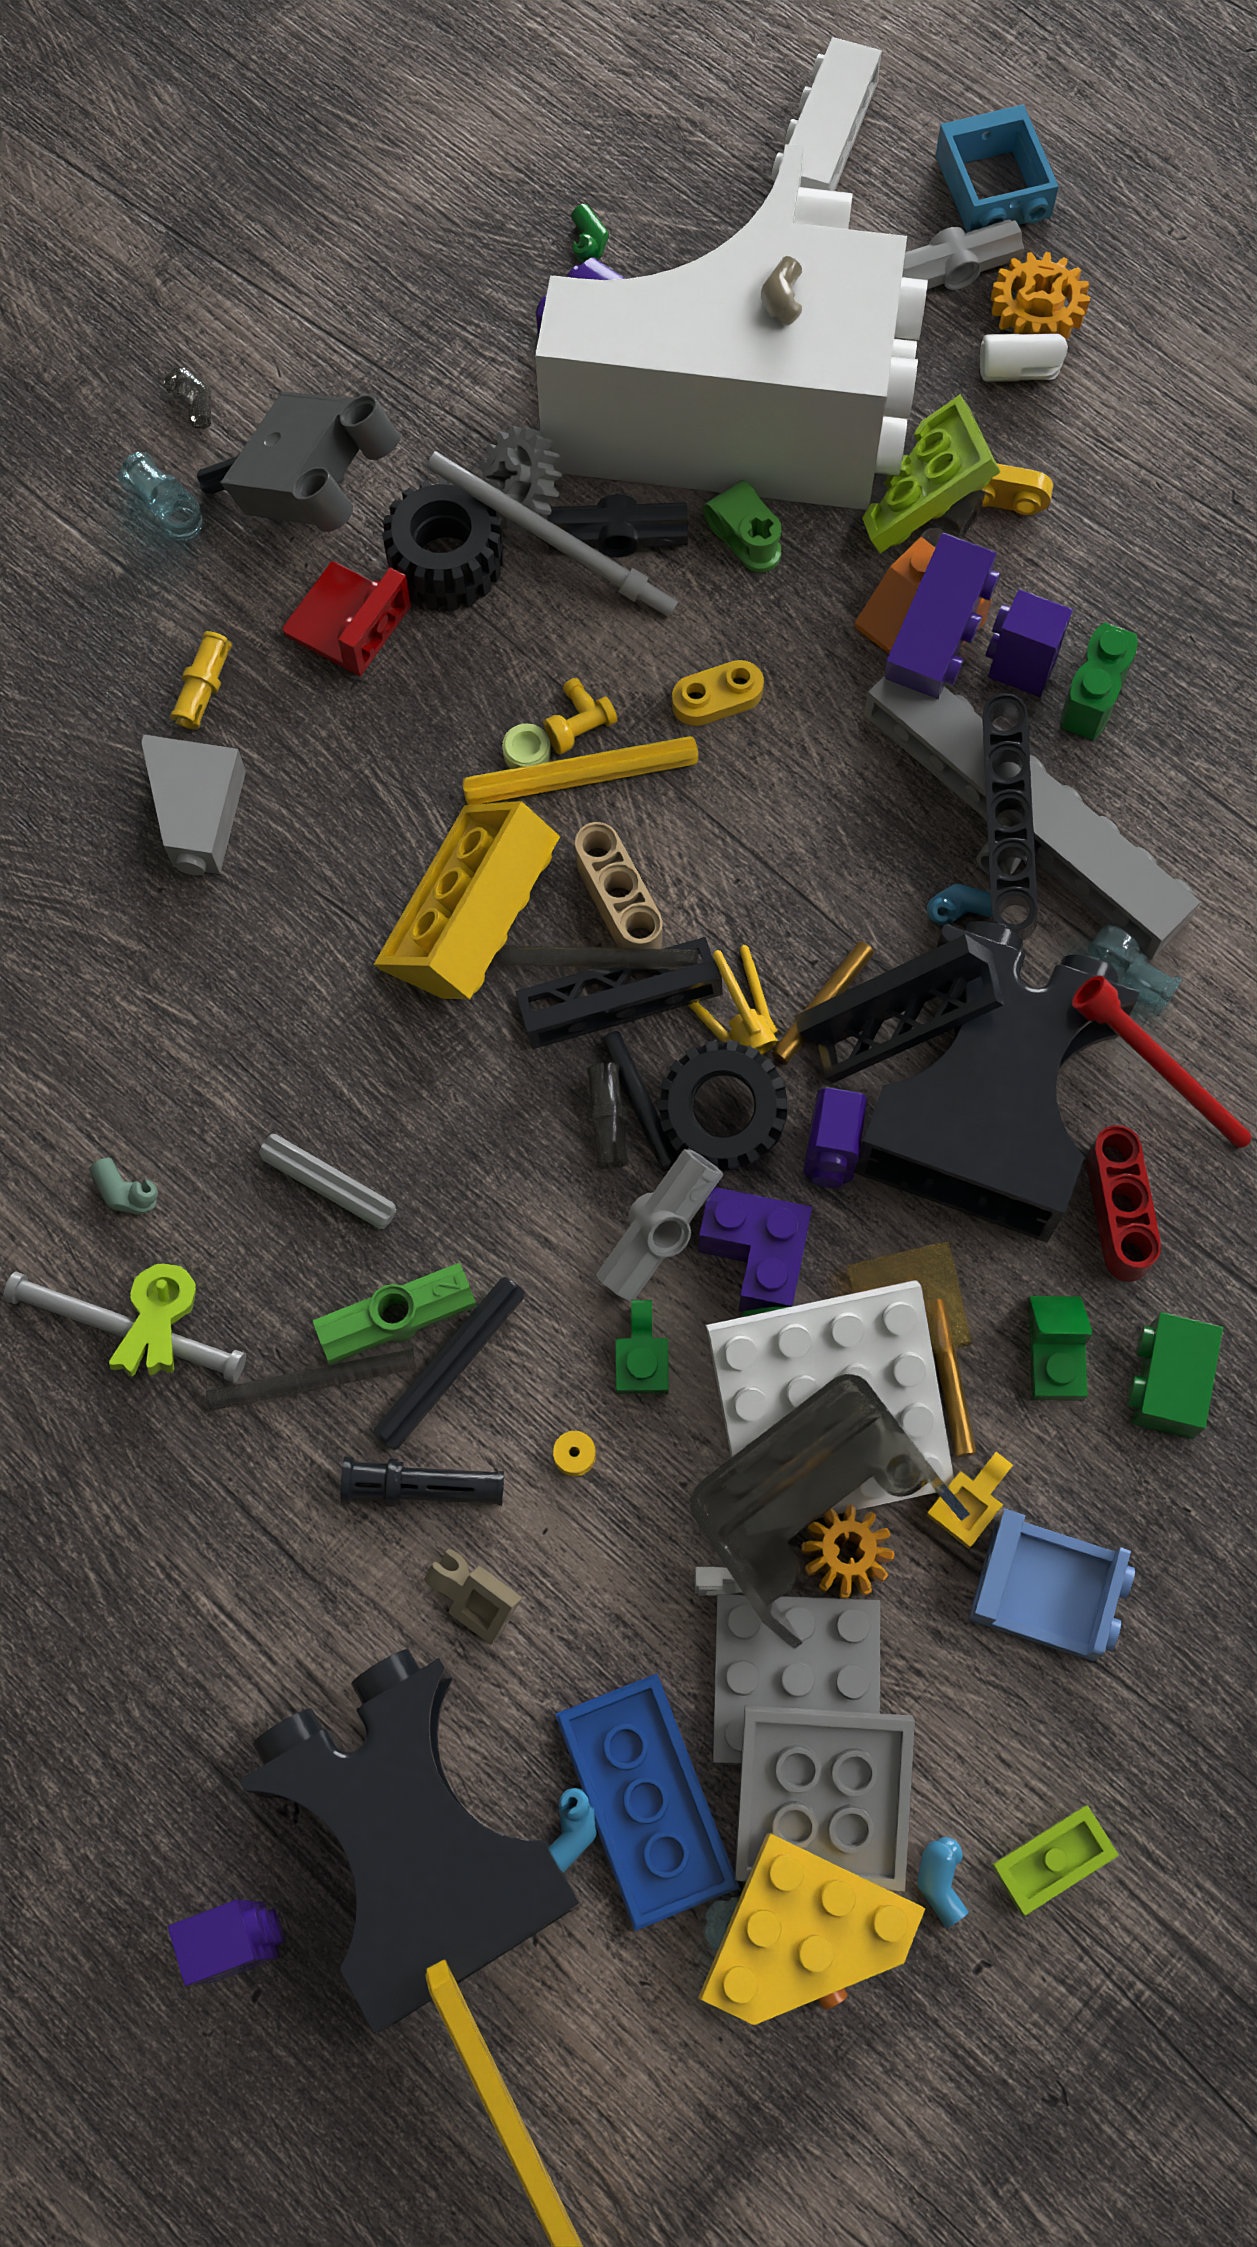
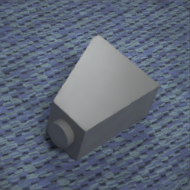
[142,735,246,875]

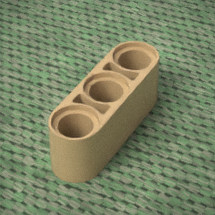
[575,822,663,959]

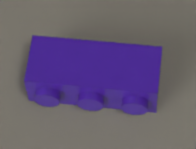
[885,532,1001,699]
[167,1900,285,1986]

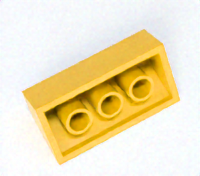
[373,801,561,1000]

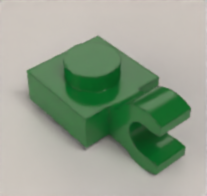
[616,1300,669,1394]

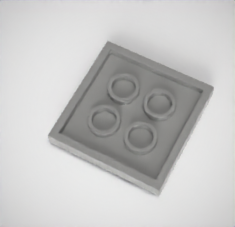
[713,1594,880,1765]
[735,1705,915,1891]

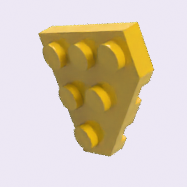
[698,1833,925,2025]

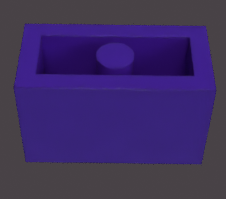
[985,589,1073,697]

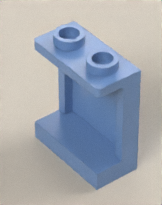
[968,1509,1135,1662]

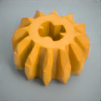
[801,1505,894,1599]

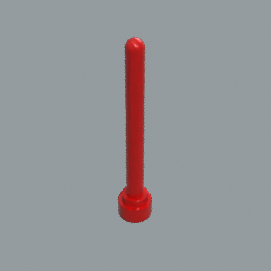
[1072,975,1252,1148]

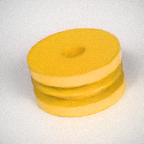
[553,1431,596,1477]

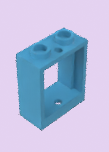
[935,104,1059,233]

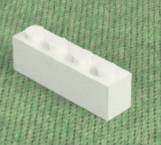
[771,37,882,191]

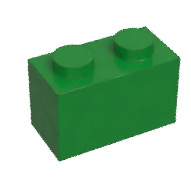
[1126,1312,1223,1439]

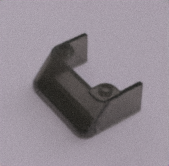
[690,1374,970,1650]

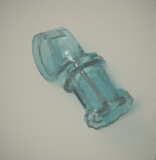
[118,452,204,540]
[1088,925,1184,1017]

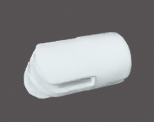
[980,334,1068,382]

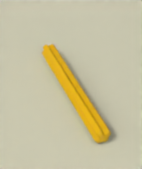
[462,736,698,805]

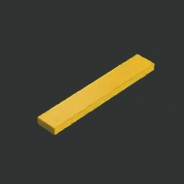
[425,1959,583,2247]

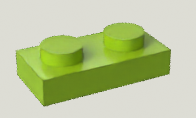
[991,1805,1119,1916]

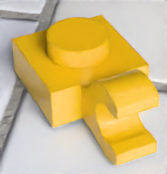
[926,1452,1013,1549]

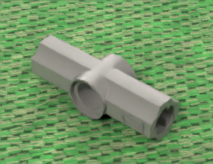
[902,219,1024,290]
[596,1149,724,1301]

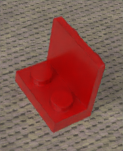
[282,561,411,677]

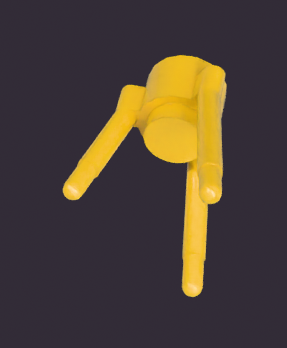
[688,945,778,1055]

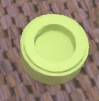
[502,724,551,769]

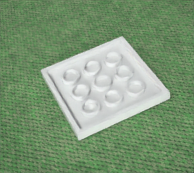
[706,1280,954,1534]

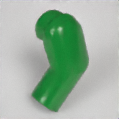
[571,204,609,263]

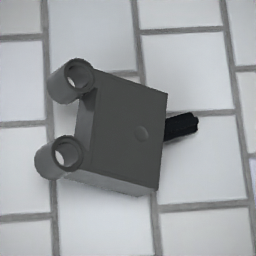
[197,392,400,532]

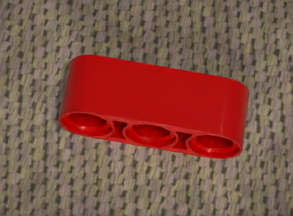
[1086,1125,1161,1282]

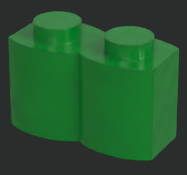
[1061,622,1138,740]

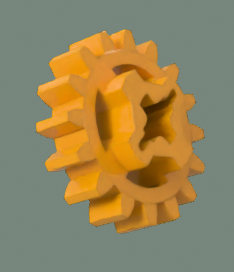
[990,252,1090,340]

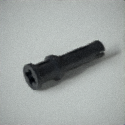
[340,1456,504,1507]

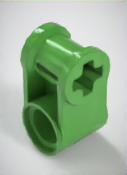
[702,480,781,573]

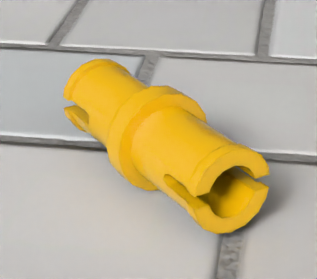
[170,631,233,730]

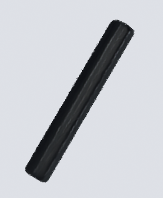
[373,1277,525,1450]

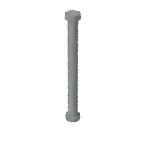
[3,1272,246,1383]

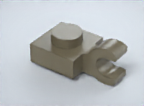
[424,1549,522,1645]

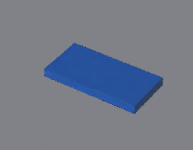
[555,1674,740,1931]

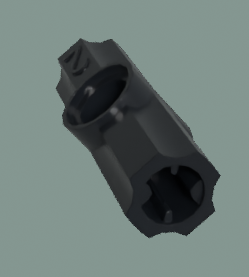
[547,494,688,558]

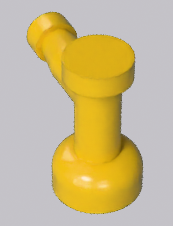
[543,678,617,755]

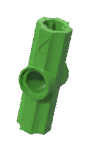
[313,1263,477,1365]

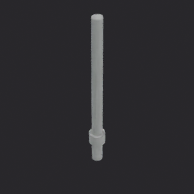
[426,451,678,617]

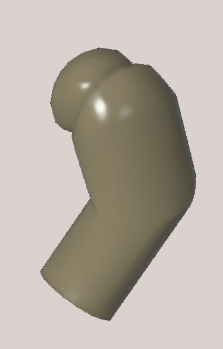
[761,256,802,326]

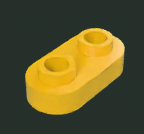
[964,463,1053,515]
[672,660,764,726]

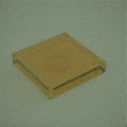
[847,1241,973,1354]

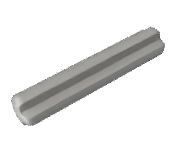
[259,1134,396,1229]

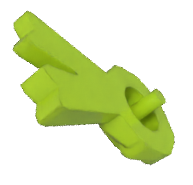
[109,1264,196,1377]

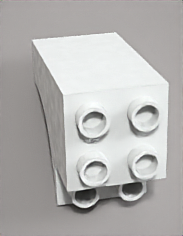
[535,144,928,510]

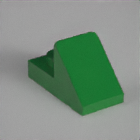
[1028,1296,1092,1401]

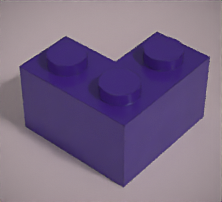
[698,1187,812,1312]

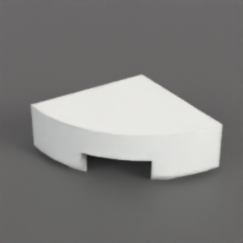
[694,1567,749,1596]

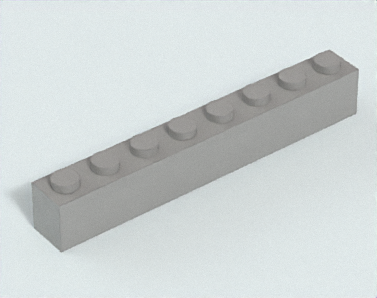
[864,676,1201,960]

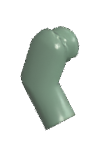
[89,1158,158,1215]

